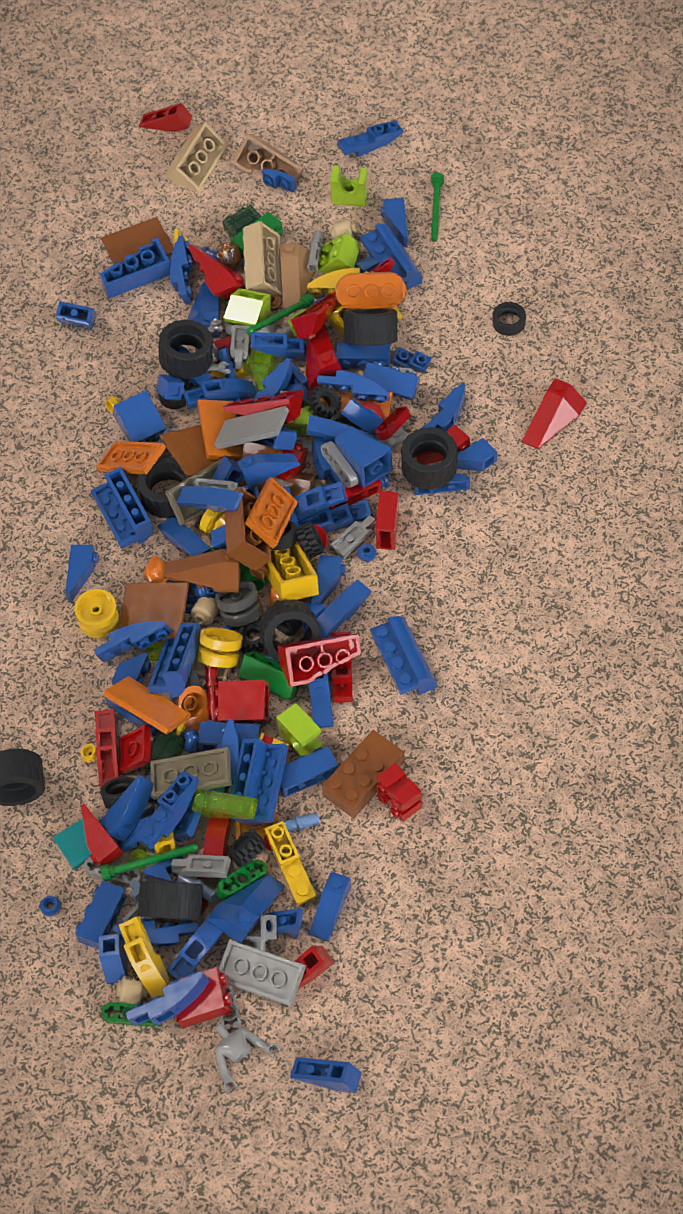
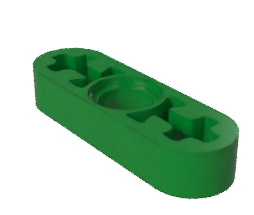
[216,860,267,900]
[101,1002,160,1027]

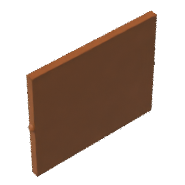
[101,217,174,264]
[160,424,239,478]
[119,583,189,638]

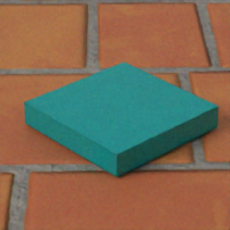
[52,818,92,870]

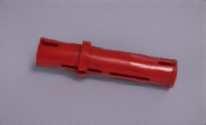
[204,665,219,722]

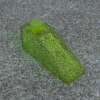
[247,349,274,392]
[192,791,258,819]

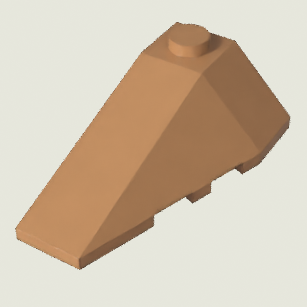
[232,134,304,182]
[280,243,314,310]

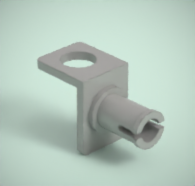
[245,915,277,952]

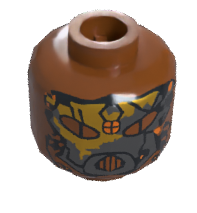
[217,242,242,268]

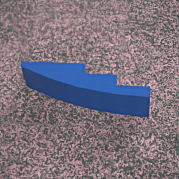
[251,332,307,361]
[306,415,379,444]
[176,486,243,512]
[297,499,374,532]
[157,517,211,557]
[303,580,373,639]

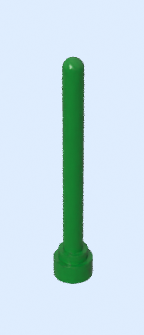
[431,172,444,242]
[246,293,315,335]
[100,844,198,881]

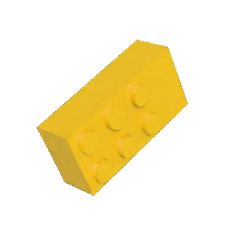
[265,542,319,601]

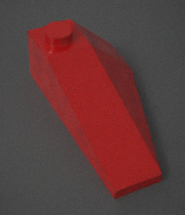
[188,244,246,300]
[290,292,339,340]
[305,325,342,389]
[522,378,587,449]
[223,390,303,424]
[277,634,361,687]

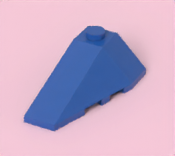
[187,282,220,338]
[206,874,285,944]

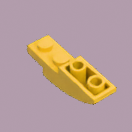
[307,268,360,295]
[264,821,316,906]
[119,916,170,998]

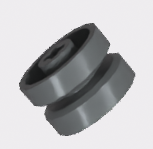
[215,580,263,627]

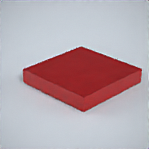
[119,724,151,775]

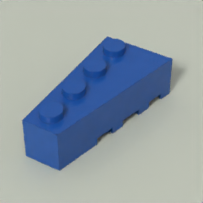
[99,237,170,299]

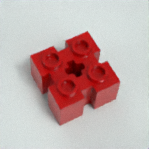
[376,763,422,822]

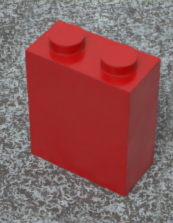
[375,491,399,550]
[215,680,270,723]
[169,967,232,1028]

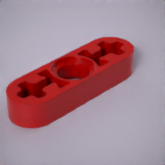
[375,406,411,441]

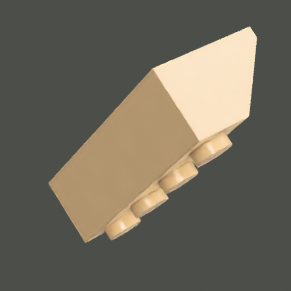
[165,122,228,192]
[243,221,283,297]

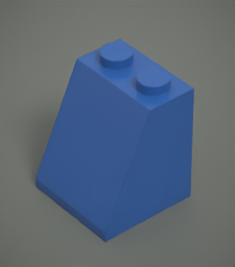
[112,390,166,442]
[335,429,393,489]

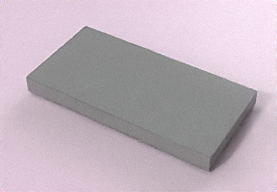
[214,406,289,449]
[219,939,306,1007]

